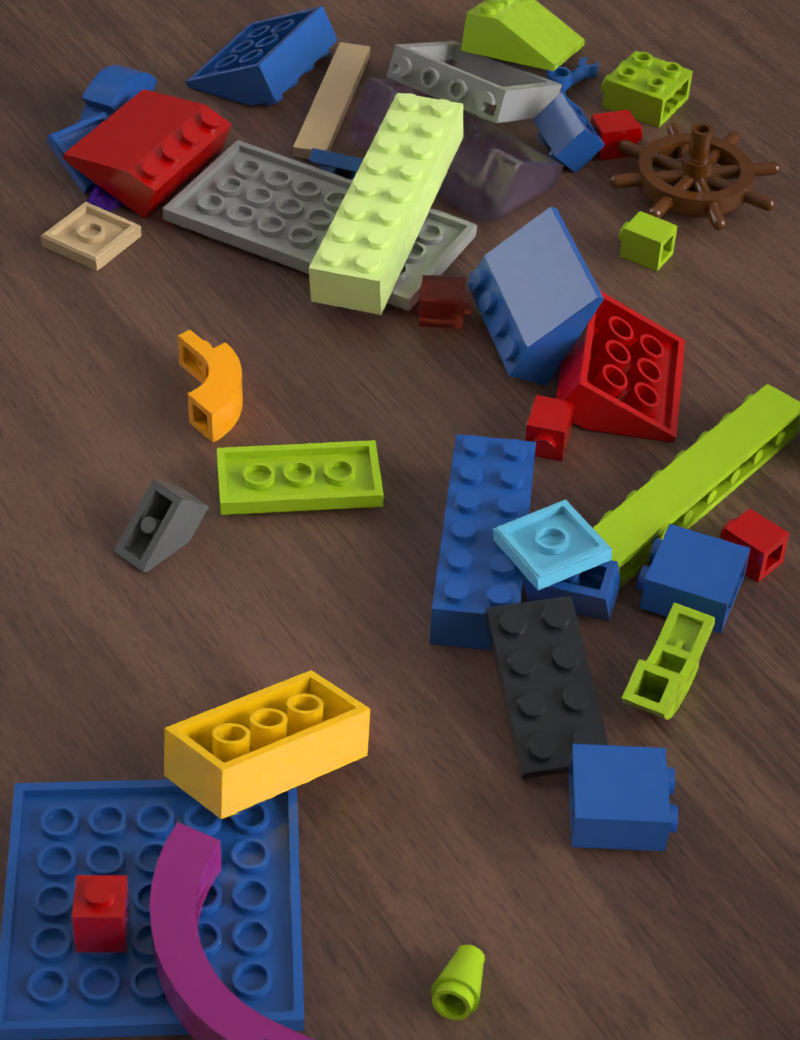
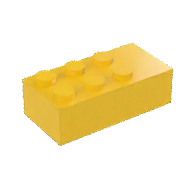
[164,670,370,819]

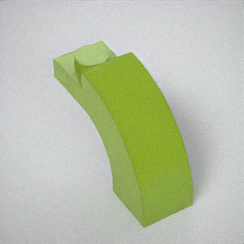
[622,603,715,720]

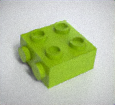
[601,51,693,128]

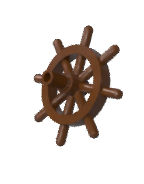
[609,122,780,230]

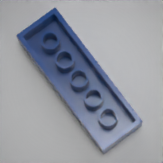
[429,434,536,650]

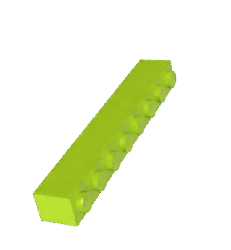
[593,384,800,588]

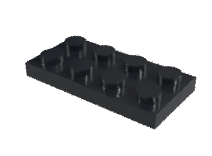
[484,596,608,779]

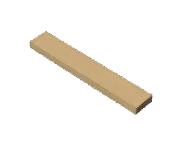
[293,42,370,159]

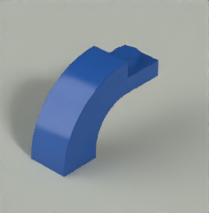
[78,64,157,122]

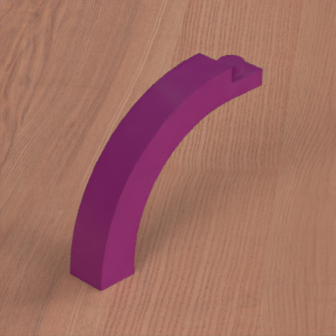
[149,822,314,1040]

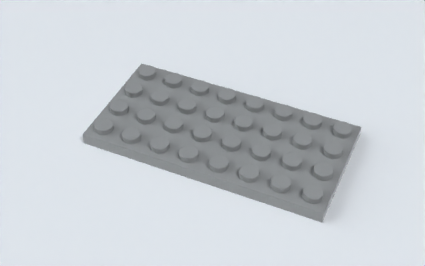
[163,140,477,311]

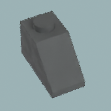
[114,479,209,572]

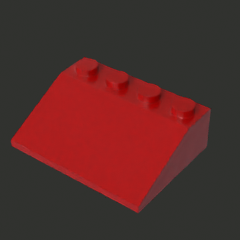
[62,89,232,219]
[556,291,685,442]

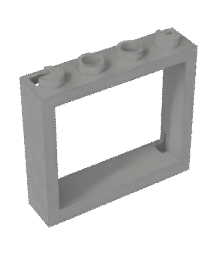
[386,41,562,123]

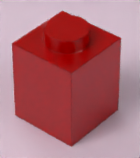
[590,109,643,161]
[525,395,575,462]
[720,508,790,583]
[72,875,131,953]

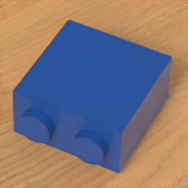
[636,524,750,634]
[569,744,678,851]

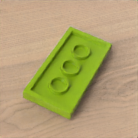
[217,440,384,515]

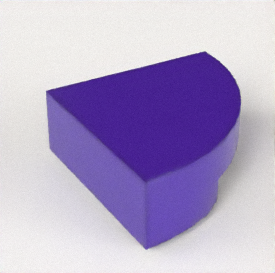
[87,184,124,211]

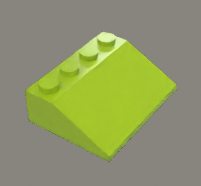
[461,0,585,71]

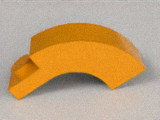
[178,330,243,443]

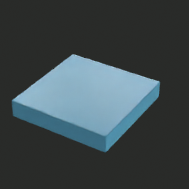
[493,499,612,590]

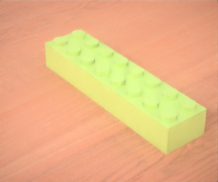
[309,92,463,315]

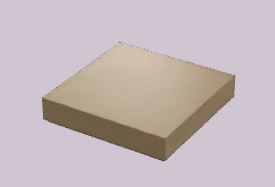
[40,202,142,271]

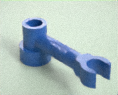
[545,57,600,95]

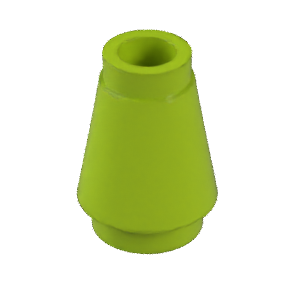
[431,945,485,1020]

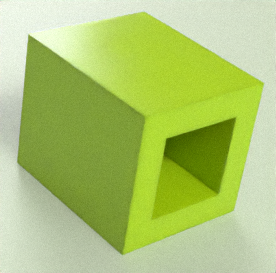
[618,211,678,271]

